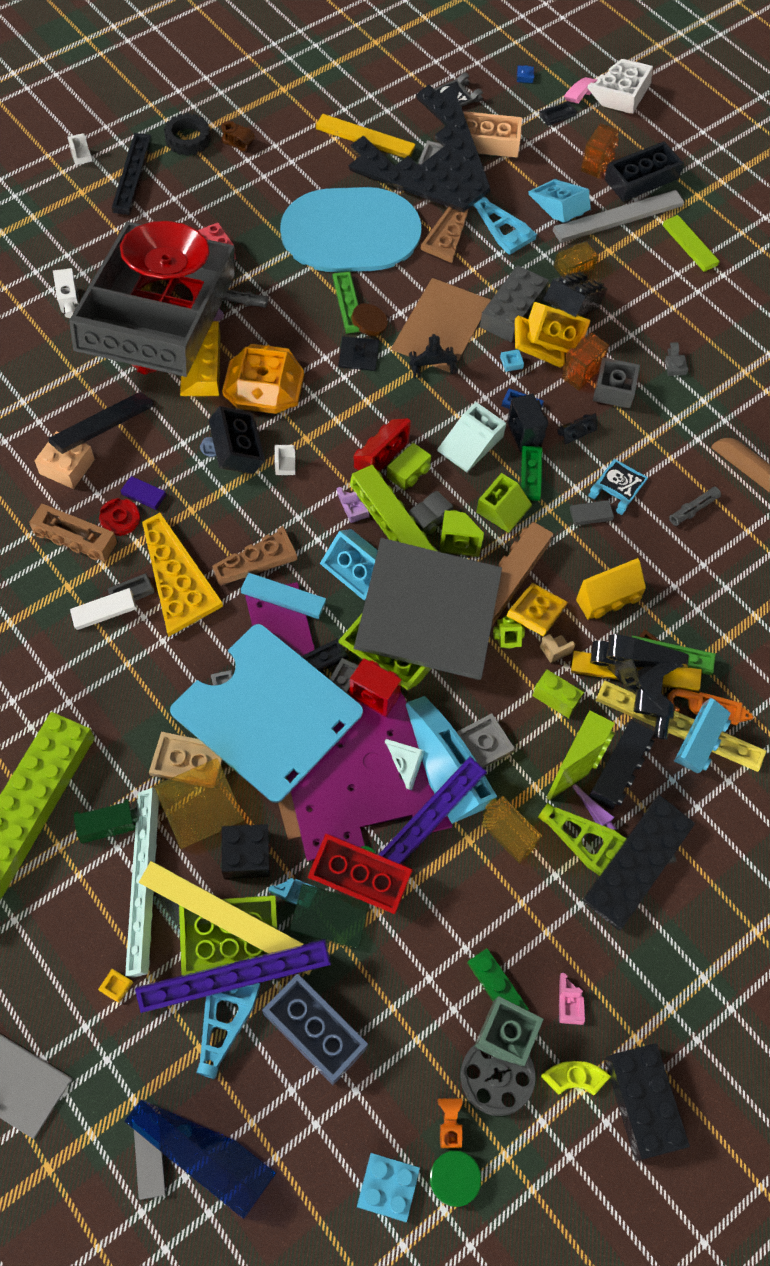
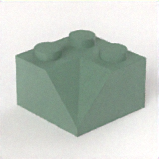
[474,996,543,1066]

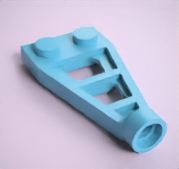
[473,196,537,255]
[196,983,261,1079]

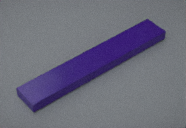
[379,756,487,864]

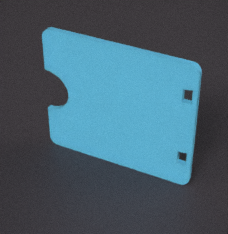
[170,624,363,803]

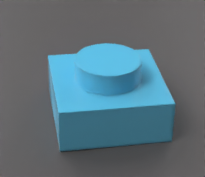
[500,350,524,372]

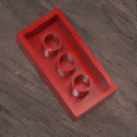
[307,833,414,914]

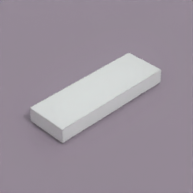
[70,588,137,630]

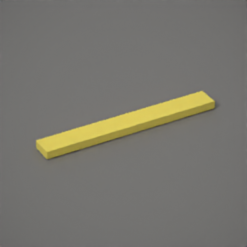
[595,680,766,772]
[138,861,311,975]

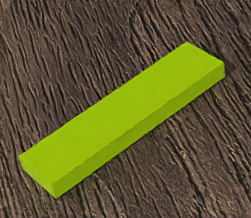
[662,215,719,272]

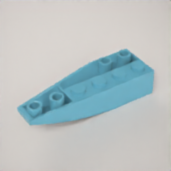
[406,696,497,823]

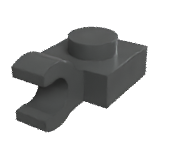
[665,342,688,376]

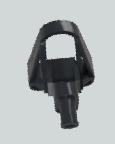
[590,634,690,740]

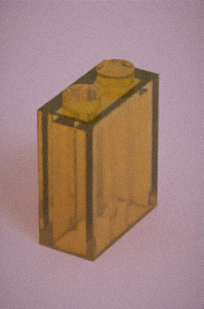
[482,796,542,864]

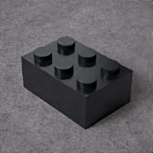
[209,406,265,474]

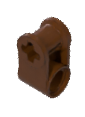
[221,121,255,151]

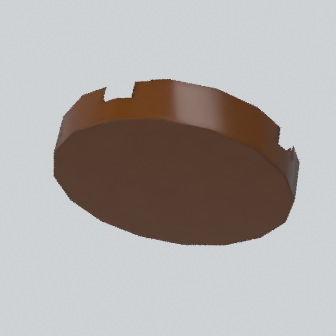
[351,303,388,336]

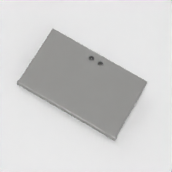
[0,1034,73,1139]

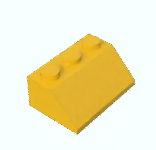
[528,302,590,356]
[576,558,646,620]

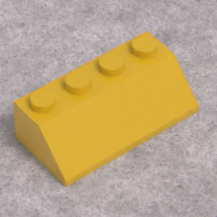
[180,321,220,396]

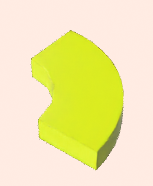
[541,1061,611,1096]

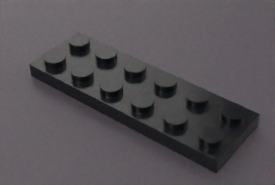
[581,795,695,931]

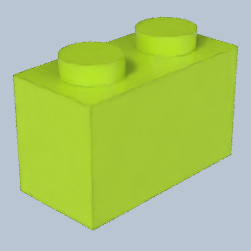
[387,442,431,491]
[532,670,584,719]

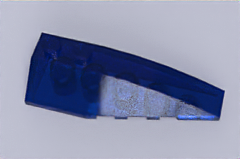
[124,1100,276,1219]

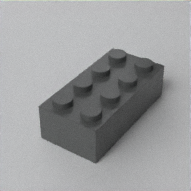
[480,265,549,343]

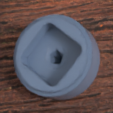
[200,437,216,457]

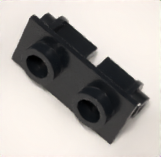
[557,413,597,445]

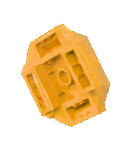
[222,344,304,414]

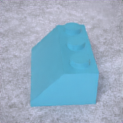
[320,529,378,601]
[674,698,731,774]

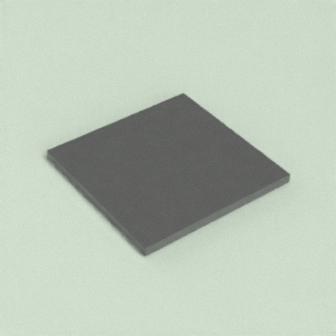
[354,538,502,680]

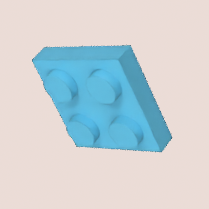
[357,1153,420,1222]

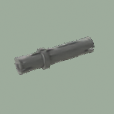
[223,289,268,308]
[669,486,721,526]

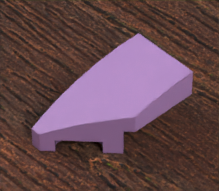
[337,487,369,523]

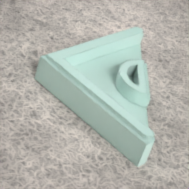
[385,739,425,790]

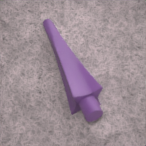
[572,784,617,831]

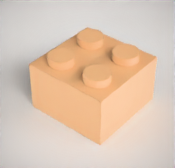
[35,431,95,489]

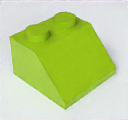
[439,510,484,557]

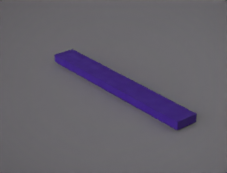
[135,939,331,1013]

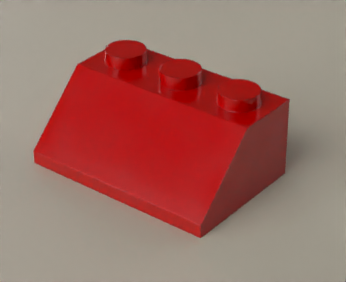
[353,418,411,472]

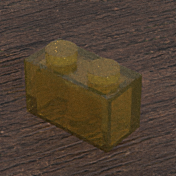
[554,242,598,276]

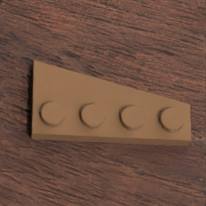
[421,207,469,263]
[212,526,297,586]

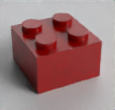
[349,658,402,717]

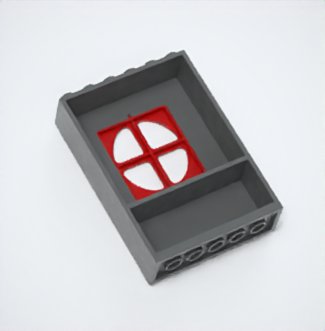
[69,221,235,377]

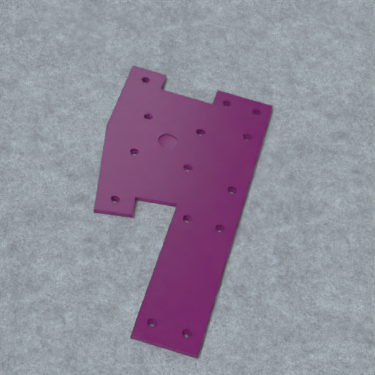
[245,582,453,862]

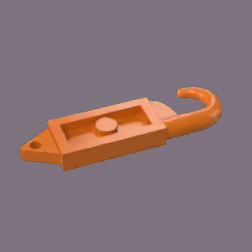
[667,689,754,726]

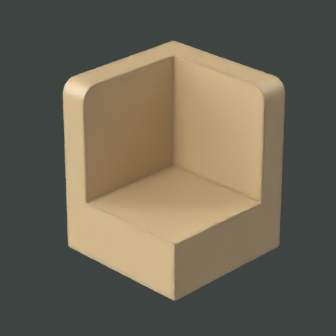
[540,634,575,663]

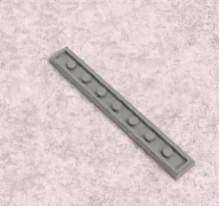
[553,190,684,243]

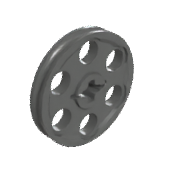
[460,1045,535,1116]

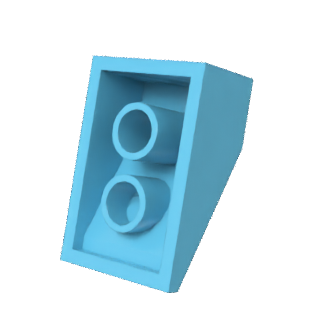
[528,179,591,223]

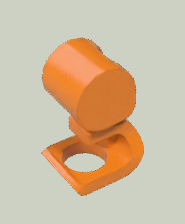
[438,1098,462,1148]

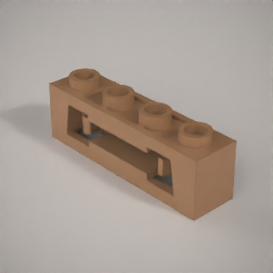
[29,504,117,562]

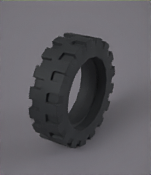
[164,113,211,156]

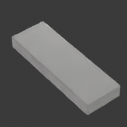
[133,1113,166,1200]

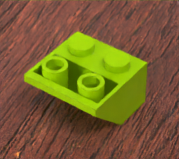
[476,473,532,533]

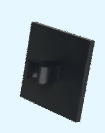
[338,336,379,371]

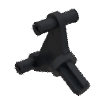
[409,334,458,379]

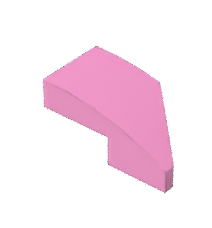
[559,973,585,1025]

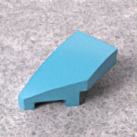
[268,878,318,912]

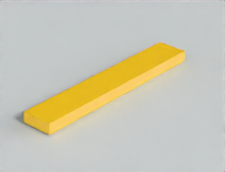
[316,114,415,158]
[571,651,702,692]

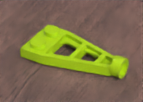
[538,803,626,875]

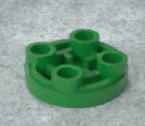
[429,1151,481,1207]

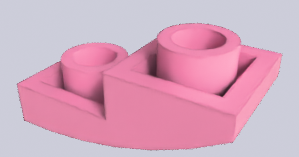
[564,77,597,104]

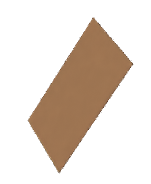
[390,278,491,372]

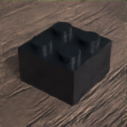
[507,393,548,452]
[221,824,270,879]

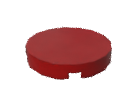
[99,498,140,536]

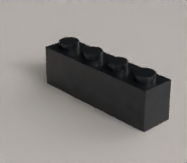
[589,719,654,810]

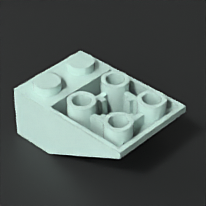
[437,402,506,472]

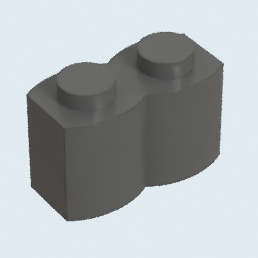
[408,491,454,534]

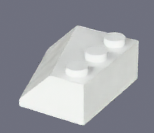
[588,59,653,114]

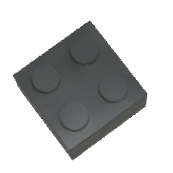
[593,357,640,409]

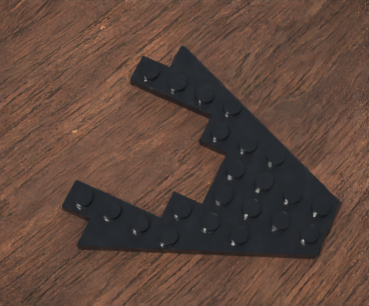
[348,84,490,213]

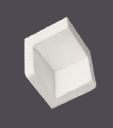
[68,133,92,165]
[275,445,295,475]

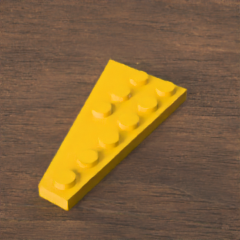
[142,513,223,637]

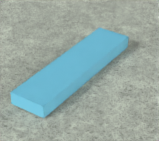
[241,573,326,619]

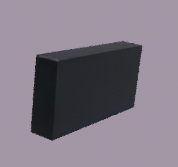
[539,101,577,126]

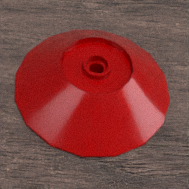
[120,221,210,279]

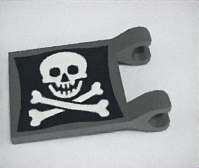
[435,72,483,107]

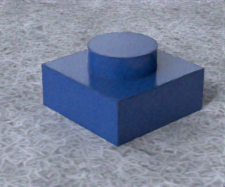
[517,66,534,83]

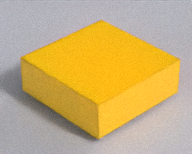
[98,969,133,1004]

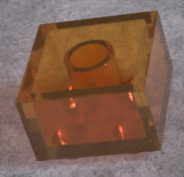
[580,123,619,178]
[562,333,609,390]

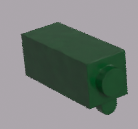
[73,799,138,844]

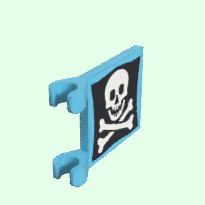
[588,459,648,515]

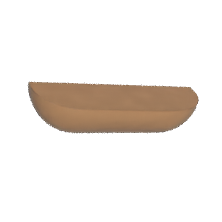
[711,438,770,493]

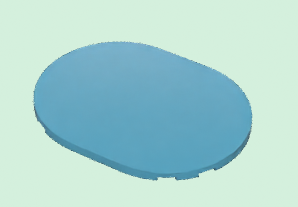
[280,187,421,272]

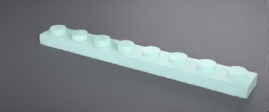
[125,787,159,978]

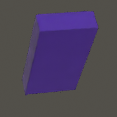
[121,476,166,510]

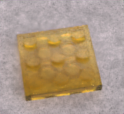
[154,758,245,849]

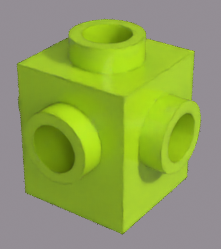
[493,617,525,649]

